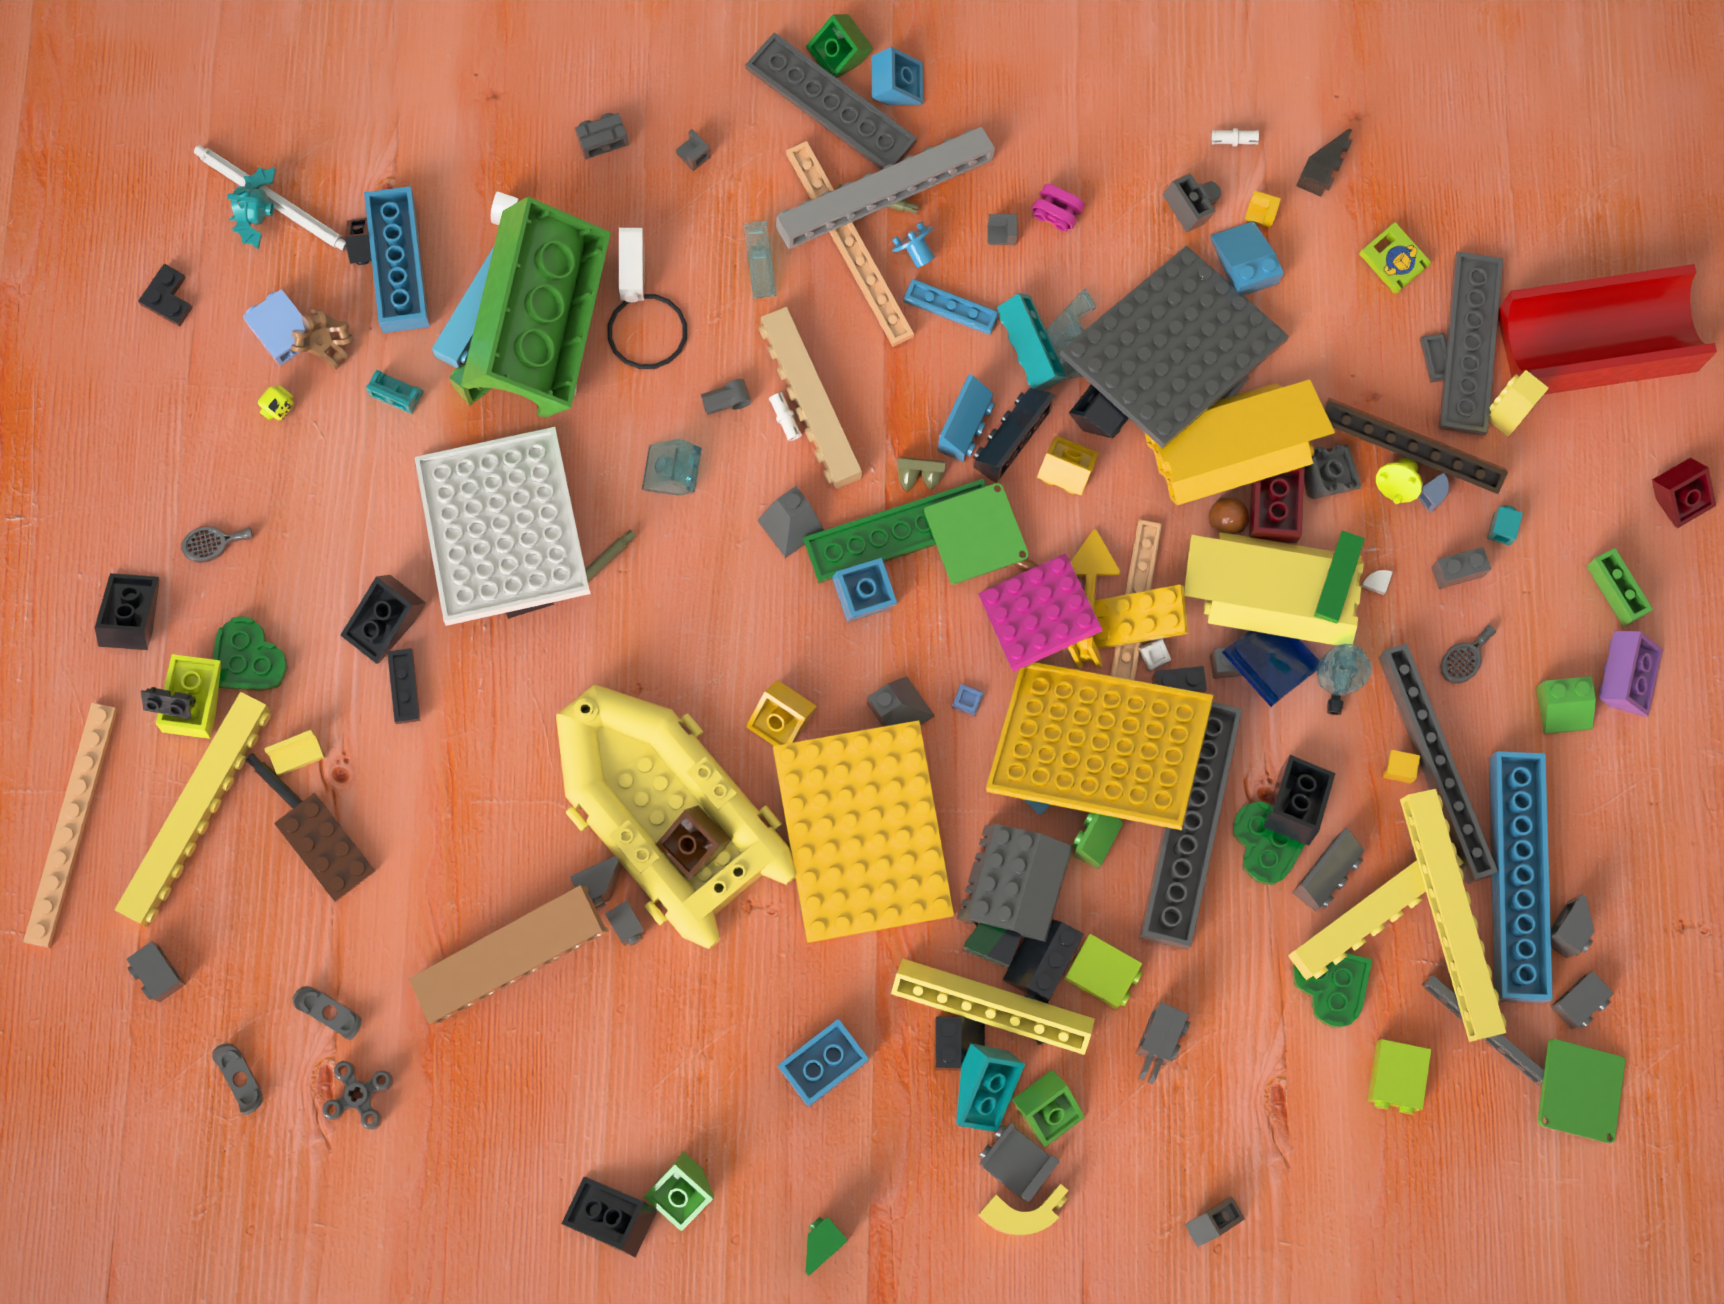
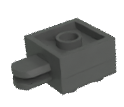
[1135,1002,1190,1085]

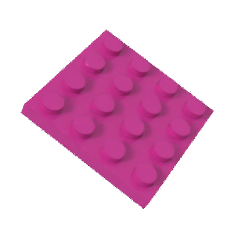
[978,553,1103,672]

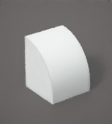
[491,191,519,225]

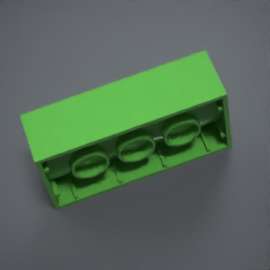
[461,196,611,418]

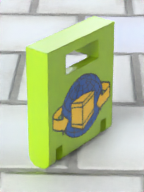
[1359,222,1431,294]

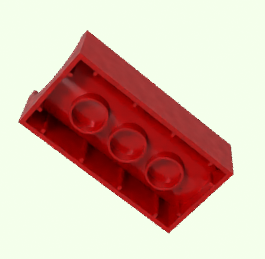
[1498,264,1717,395]

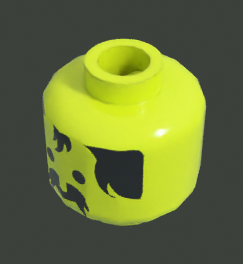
[258,385,294,421]

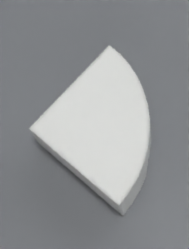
[1361,570,1393,595]

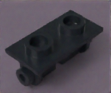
[141,687,196,719]

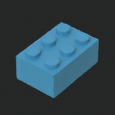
[778,1019,869,1108]

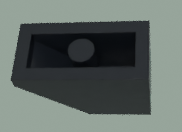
[345,218,372,265]

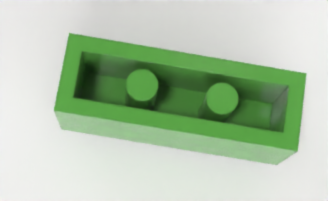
[1586,548,1653,627]

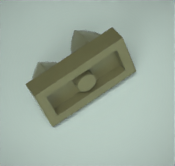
[897,456,946,492]

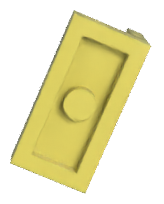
[264,730,325,777]

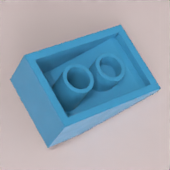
[1210,221,1284,296]

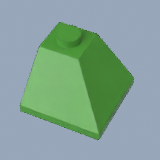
[644,1151,714,1232]

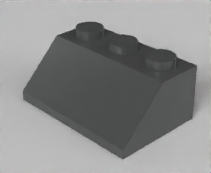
[1292,828,1364,912]

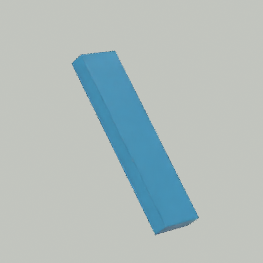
[903,279,999,335]

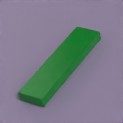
[1314,530,1365,624]

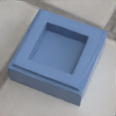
[952,684,984,716]

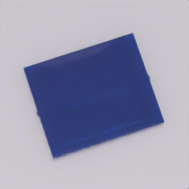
[1222,631,1324,707]

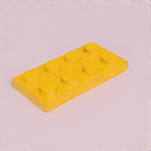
[1092,585,1188,650]

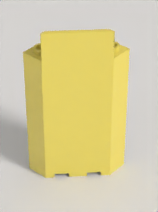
[1184,532,1364,648]

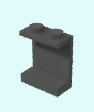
[978,1123,1060,1203]

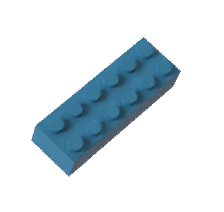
[364,186,430,333]

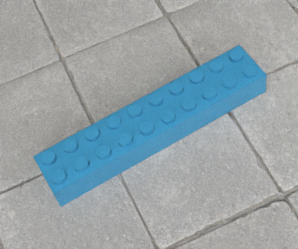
[1489,751,1553,1003]

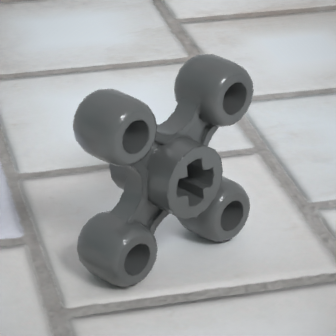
[322,1061,393,1130]

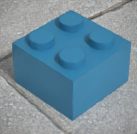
[832,558,897,623]

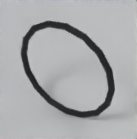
[607,294,687,369]

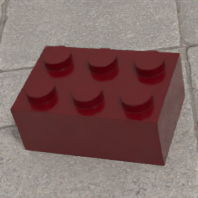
[1249,467,1305,544]

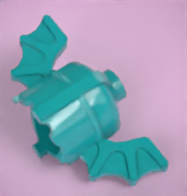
[227,167,276,249]

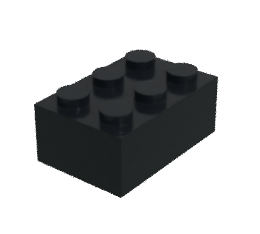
[1263,755,1336,846]

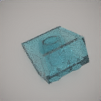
[642,439,702,496]

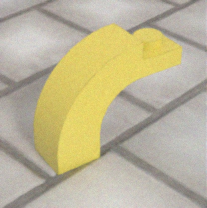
[978,1184,1068,1235]

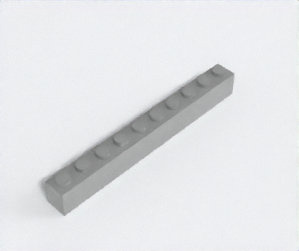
[776,127,995,249]

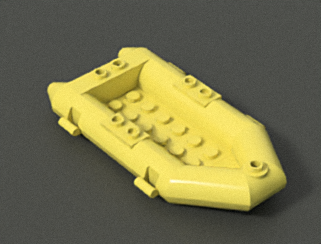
[556,684,796,949]

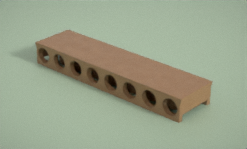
[408,885,609,1024]

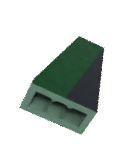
[962,923,1022,969]

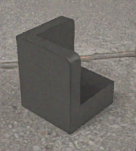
[676,129,711,171]
[987,214,1017,245]

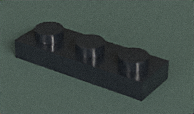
[387,648,420,724]

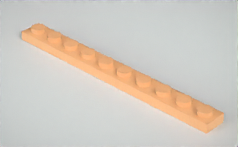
[786,141,914,347]
[23,703,118,948]

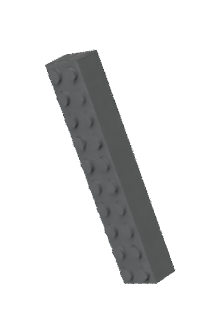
[1139,702,1242,950]

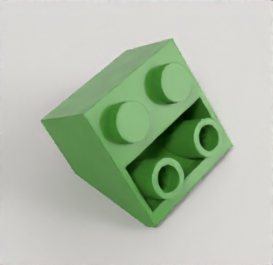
[1072,812,1123,869]

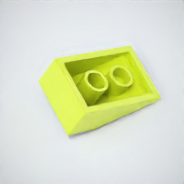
[156,654,221,739]

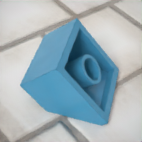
[872,47,924,105]

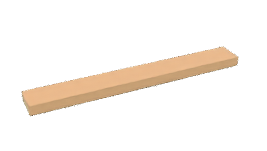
[1110,519,1162,680]

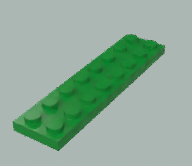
[803,479,986,584]

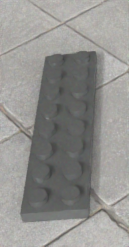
[745,32,917,170]
[1439,251,1503,436]

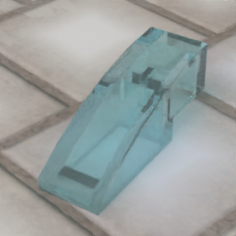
[743,220,776,299]

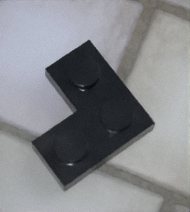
[138,264,192,327]

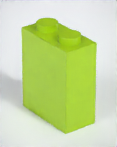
[1064,934,1143,1010]
[1367,1039,1431,1114]

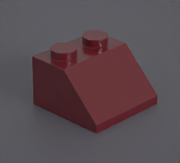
[1652,457,1716,528]

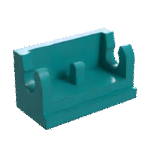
[366,370,423,414]

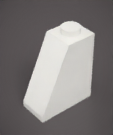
[619,228,645,303]

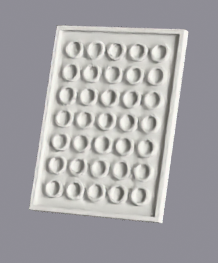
[414,427,590,626]

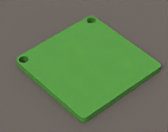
[924,483,1029,585]
[1538,1039,1625,1143]

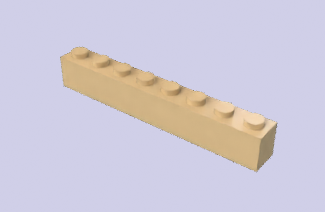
[758,307,862,490]

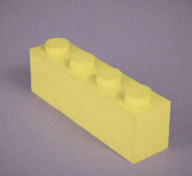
[1489,370,1549,437]

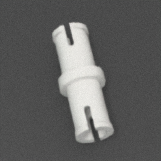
[1211,128,1259,147]
[769,392,802,442]

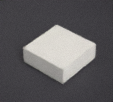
[1139,638,1171,671]

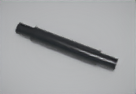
[246,753,303,808]

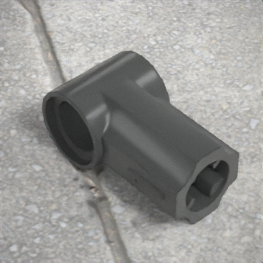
[701,379,751,415]

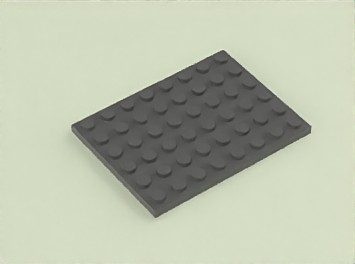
[1059,246,1289,449]

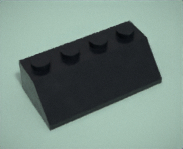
[973,388,1055,483]

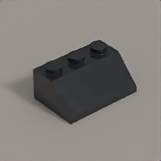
[1003,919,1084,1003]

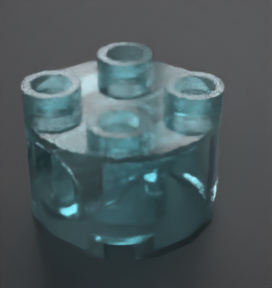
[1317,644,1371,696]

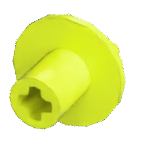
[1376,458,1423,504]

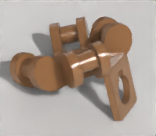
[291,308,353,370]

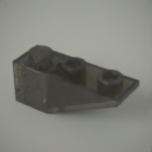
[1296,129,1352,197]

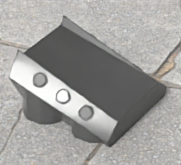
[1304,445,1361,499]

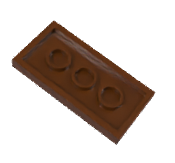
[274,793,376,902]

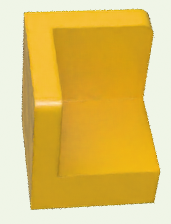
[1245,191,1281,228]
[1383,750,1420,784]

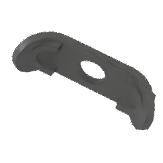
[292,986,362,1040]
[212,1043,263,1115]

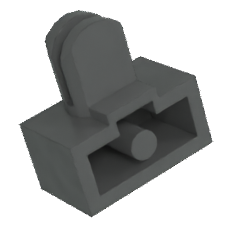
[1162,173,1221,232]

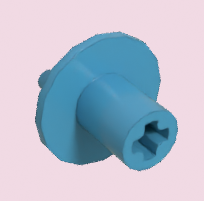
[892,221,935,268]

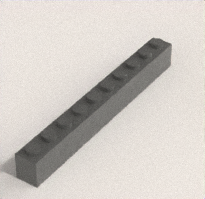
[1378,643,1498,884]

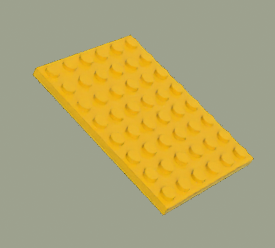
[986,662,1214,830]
[773,721,954,943]

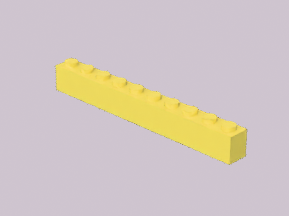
[115,692,271,927]
[1400,789,1506,1042]

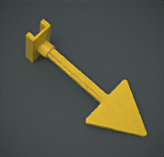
[1068,529,1121,668]

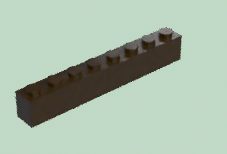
[1324,398,1508,494]

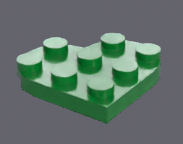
[213,616,287,691]
[1232,801,1305,885]
[1293,953,1372,1028]

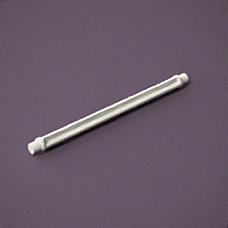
[194,145,347,251]

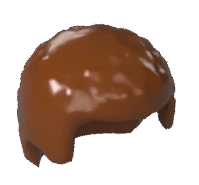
[1208,497,1249,534]

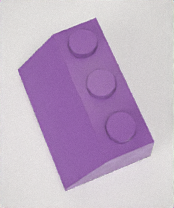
[1599,631,1663,717]

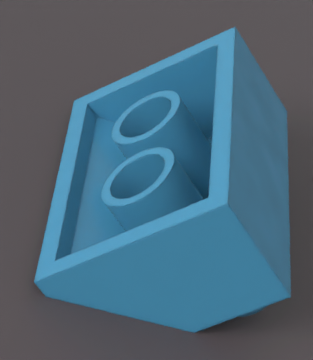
[937,374,995,462]

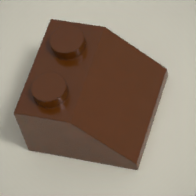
[655,805,731,880]

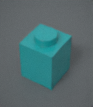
[1487,506,1523,546]

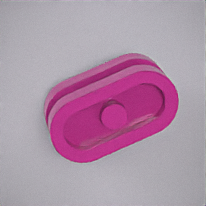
[1031,184,1085,232]

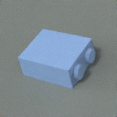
[243,289,305,366]

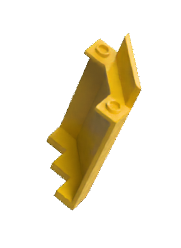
[1144,379,1335,505]

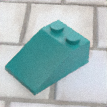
[956,1044,1025,1132]

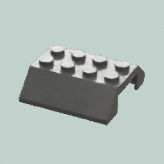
[957,824,1073,942]

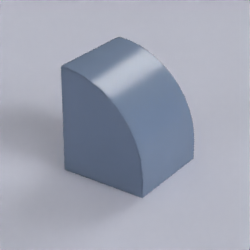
[1418,473,1449,513]

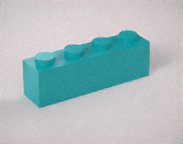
[997,293,1067,391]

